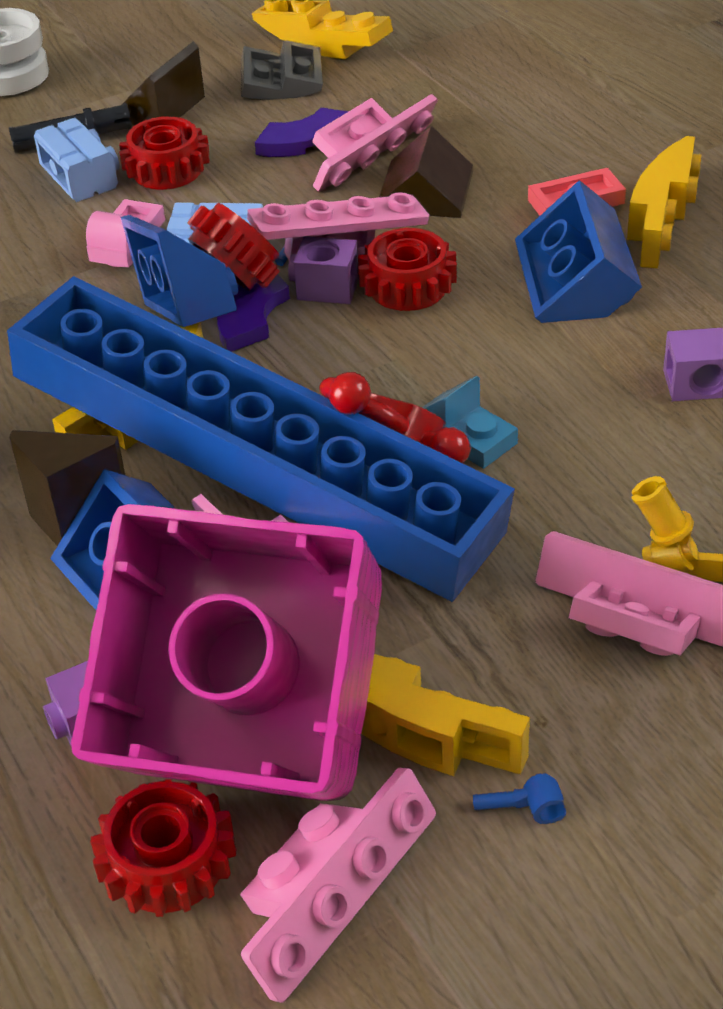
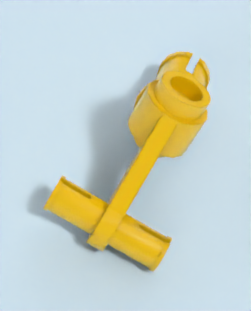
[631,476,723,582]

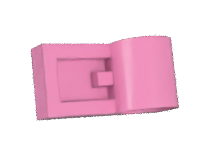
[86,199,165,268]

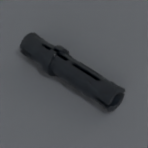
[9,103,132,153]

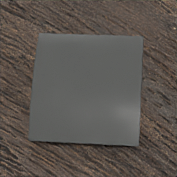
[241,40,323,100]

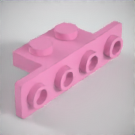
[312,94,438,192]
[247,193,429,259]
[536,531,723,656]
[240,768,436,1003]

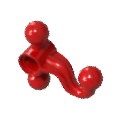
[319,372,471,463]

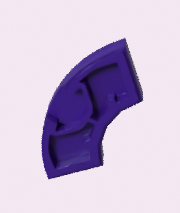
[255,107,349,157]
[217,274,290,352]

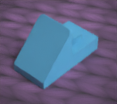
[422,376,518,469]

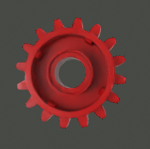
[119,116,210,190]
[187,203,280,291]
[358,228,457,311]
[91,779,237,917]

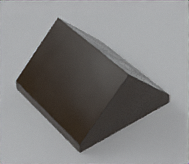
[121,41,205,126]
[379,126,473,218]
[9,430,125,546]

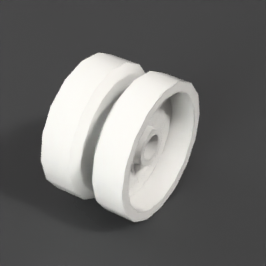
[0,8,49,96]

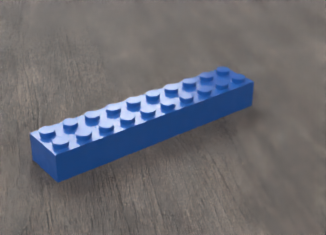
[7,276,515,602]

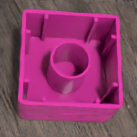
[71,504,382,801]

